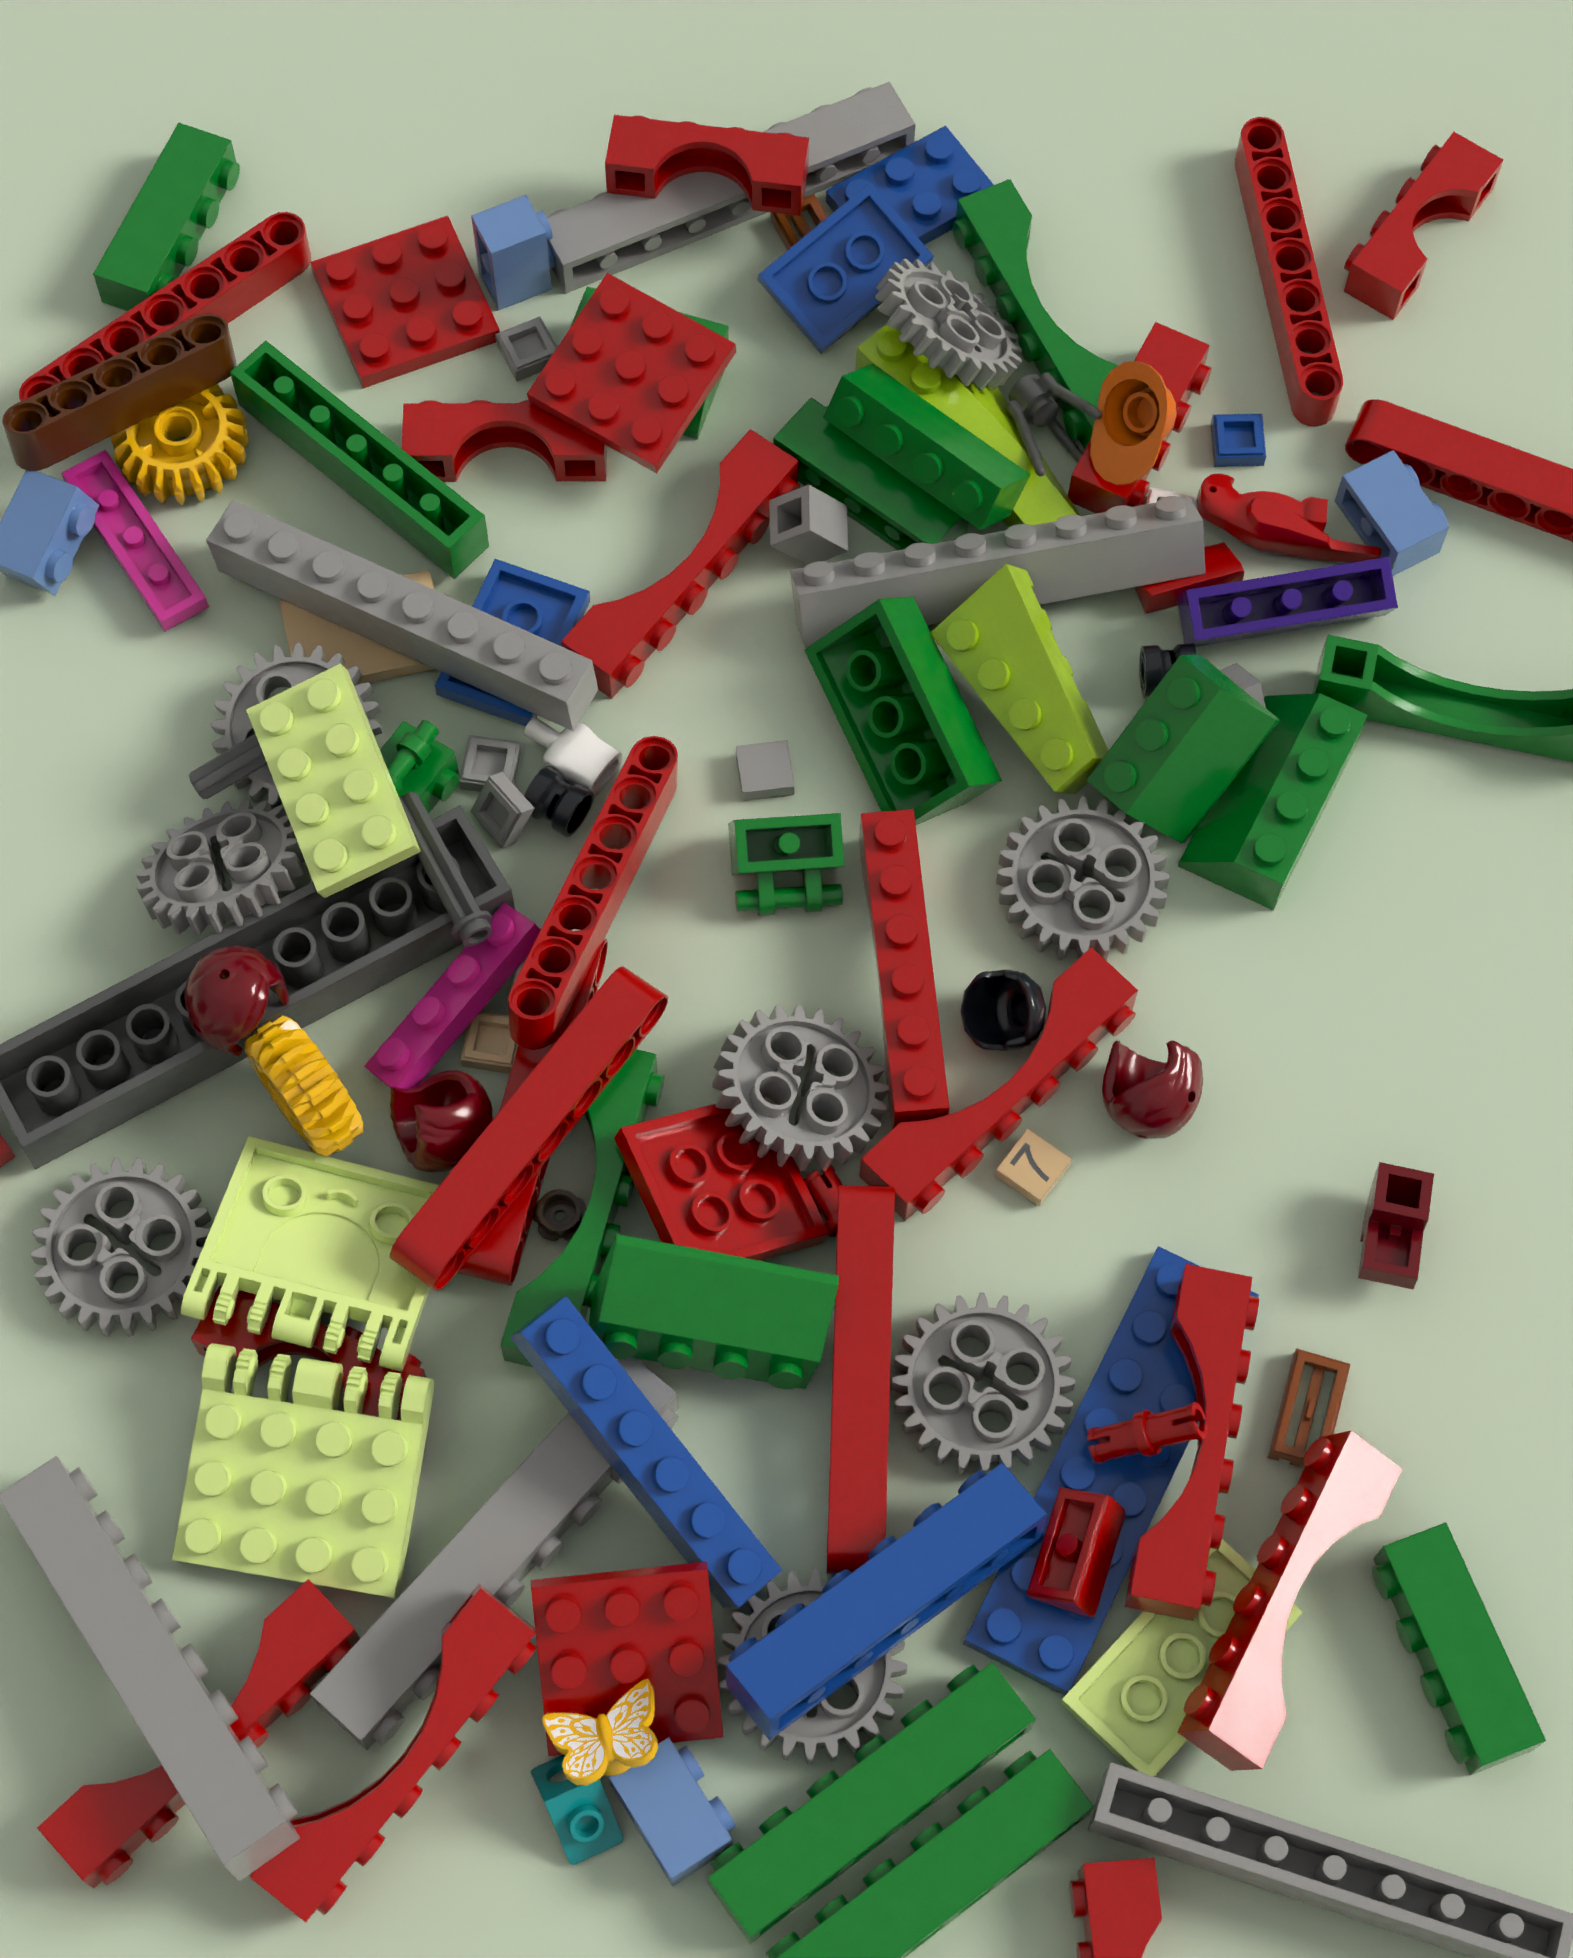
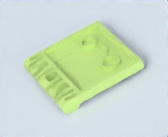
[181,1136,439,1372]
[172,1343,434,1598]

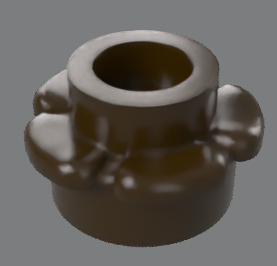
[533,1189,587,1242]

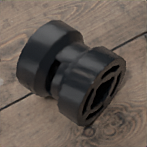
[1139,644,1197,697]
[524,766,594,837]

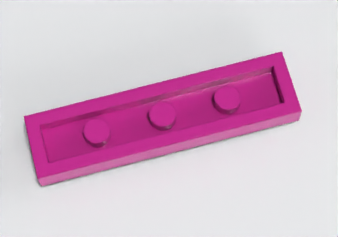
[61,449,209,632]
[364,902,541,1089]

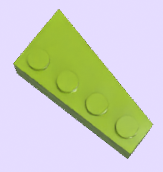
[931,564,1109,795]

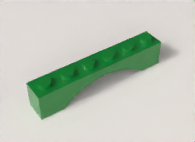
[952,179,1118,449]
[1312,635,1573,762]
[500,1049,664,1367]

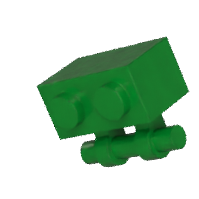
[380,720,460,814]
[728,813,844,916]

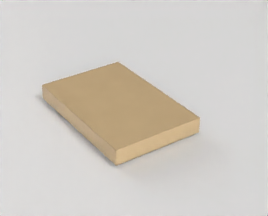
[279,570,434,685]

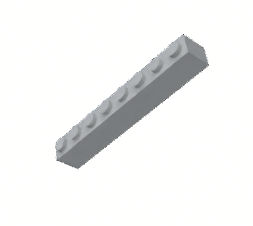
[547,81,916,293]
[790,496,1205,649]
[206,500,598,731]
[310,1357,679,1750]
[0,1456,300,1881]
[1087,1762,1573,1958]

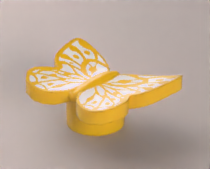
[542,1679,658,1785]

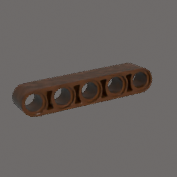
[2,314,237,471]

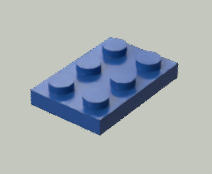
[826,125,994,245]
[757,182,934,354]
[434,559,590,726]

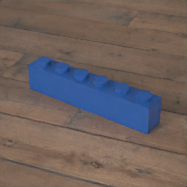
[510,1296,782,1608]
[726,1463,1047,1740]

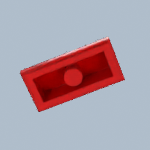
[1135,542,1245,614]
[1026,1487,1125,1617]

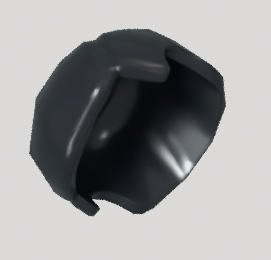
[960,970,1046,1051]

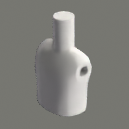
[524,717,623,797]

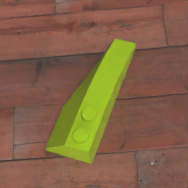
[855,324,1080,527]

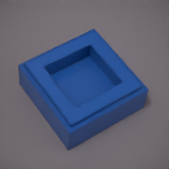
[1210,414,1266,467]

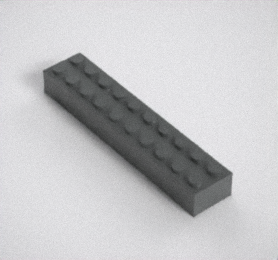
[0,805,515,1170]

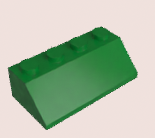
[804,596,1002,825]
[1178,693,1368,911]
[589,1234,839,1389]

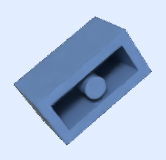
[471,195,556,311]
[1335,450,1449,576]
[0,470,99,595]
[608,1737,736,1887]

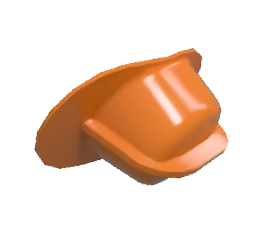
[1090,361,1177,485]

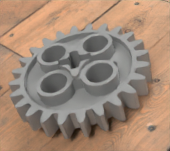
[875,259,1022,390]
[210,643,383,809]
[996,796,1170,961]
[136,799,305,936]
[712,1004,889,1171]
[30,1158,211,1337]
[891,1293,1075,1474]
[718,1569,907,1764]

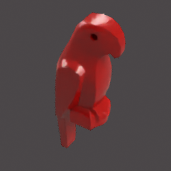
[1197,473,1382,563]

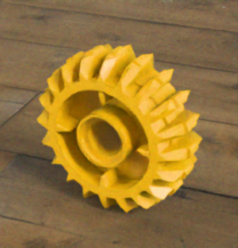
[111,384,249,506]
[244,1015,363,1157]

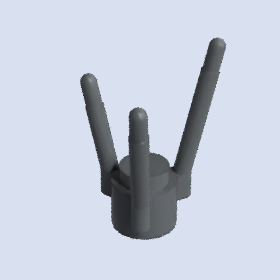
[1005,372,1102,477]

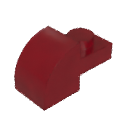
[1358,1162,1434,1290]

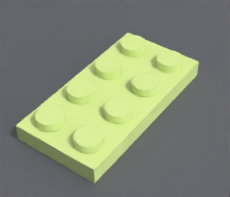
[246,663,421,898]
[1060,1539,1303,1777]

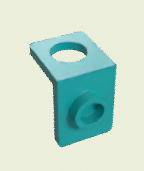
[531,1755,624,1865]

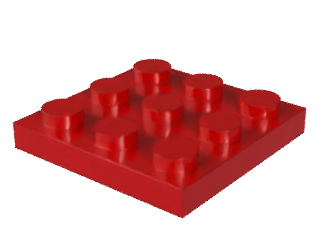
[310,215,500,389]
[527,273,736,474]
[614,1097,829,1261]
[531,1561,724,1756]

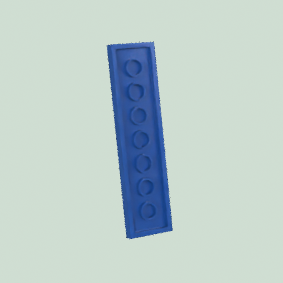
[964,1246,1259,1696]

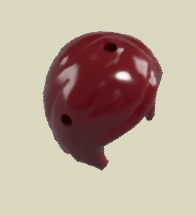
[185,945,289,1057]
[1102,1040,1203,1139]
[390,1070,493,1172]

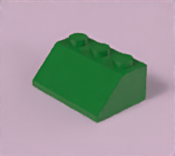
[1086,654,1279,844]

